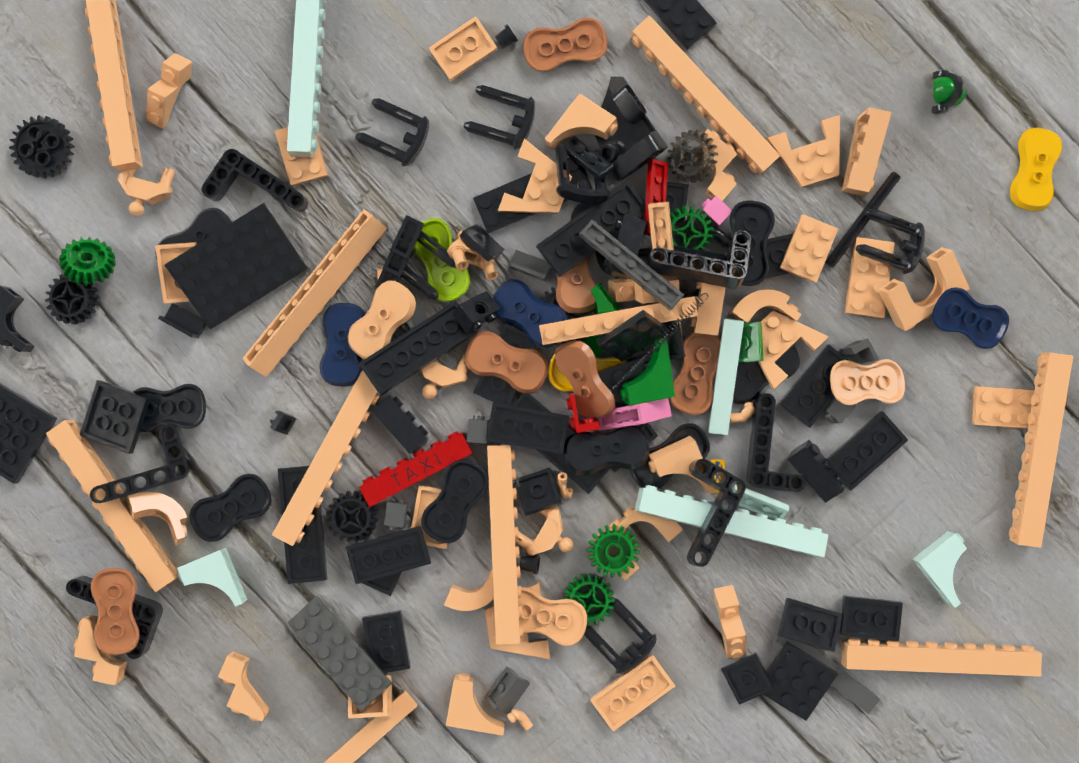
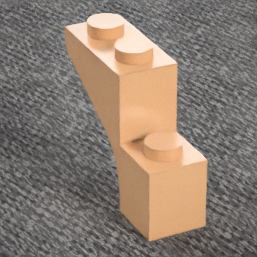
[146,53,192,129]
[701,129,737,201]
[608,278,679,304]
[714,585,746,659]
[74,615,127,685]
[218,651,269,722]

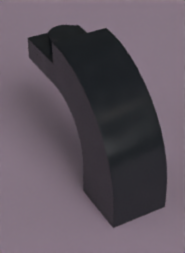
[0,285,35,352]

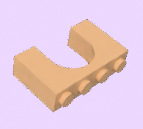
[878,247,970,331]
[594,506,683,580]

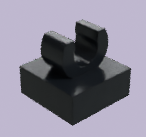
[270,411,297,435]

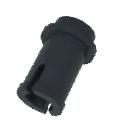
[710,226,732,248]

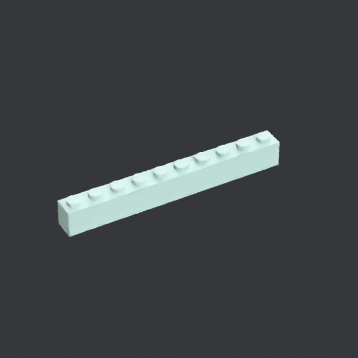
[287,0,327,158]
[634,485,828,557]

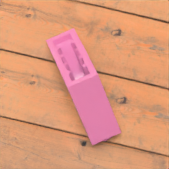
[597,398,672,431]

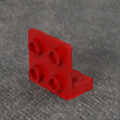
[566,394,600,433]

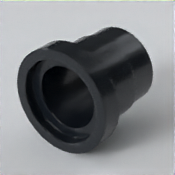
[495,24,518,48]
[520,555,540,574]

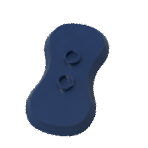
[493,279,568,348]
[932,287,1009,349]
[320,303,365,387]

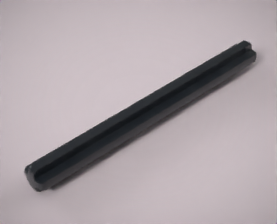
[826,172,901,267]

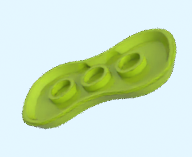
[414,218,470,302]

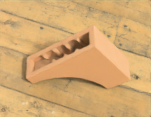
[545,93,618,150]
[648,436,716,495]
[446,673,505,736]

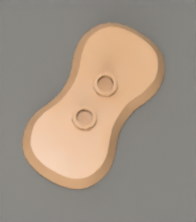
[348,281,416,359]
[830,359,905,405]
[518,587,587,646]

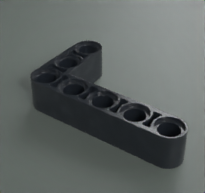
[201,149,308,212]
[647,230,751,289]
[746,393,806,492]
[90,425,190,503]
[687,459,746,567]
[66,576,163,659]

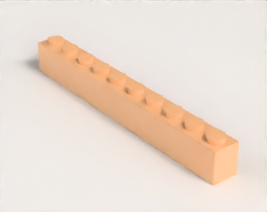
[85,0,143,172]
[631,15,780,175]
[242,209,387,377]
[1009,352,1073,548]
[272,370,380,546]
[46,420,178,593]
[487,445,523,645]
[841,638,1042,676]

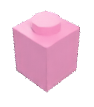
[701,196,732,228]

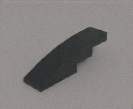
[375,215,424,288]

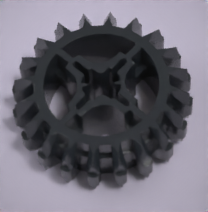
[45,274,100,325]
[326,491,379,543]

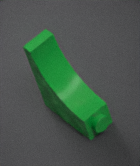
[583,282,621,357]
[621,337,675,406]

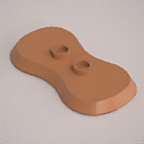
[523,18,607,72]
[556,256,597,314]
[465,331,549,394]
[669,332,721,415]
[555,341,615,418]
[91,568,139,655]

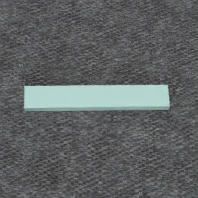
[708,319,744,435]

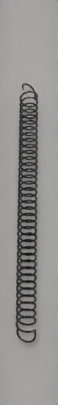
[608,293,708,394]

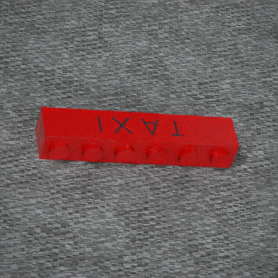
[359,431,473,507]

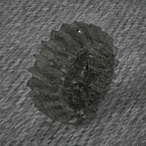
[666,130,719,183]

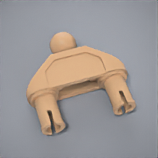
[117,167,176,216]
[447,231,498,280]
[421,355,469,399]
[515,506,574,556]

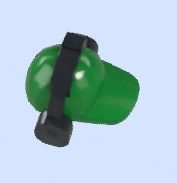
[932,70,966,114]

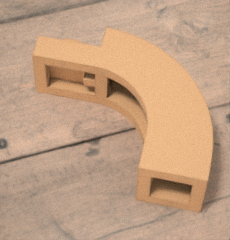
[729,290,802,323]
[127,492,187,546]
[444,569,493,611]

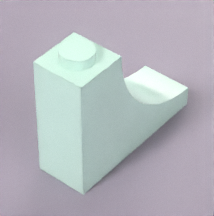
[912,531,967,608]
[177,547,248,607]

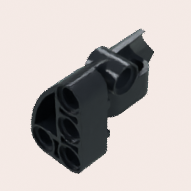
[595,77,668,181]

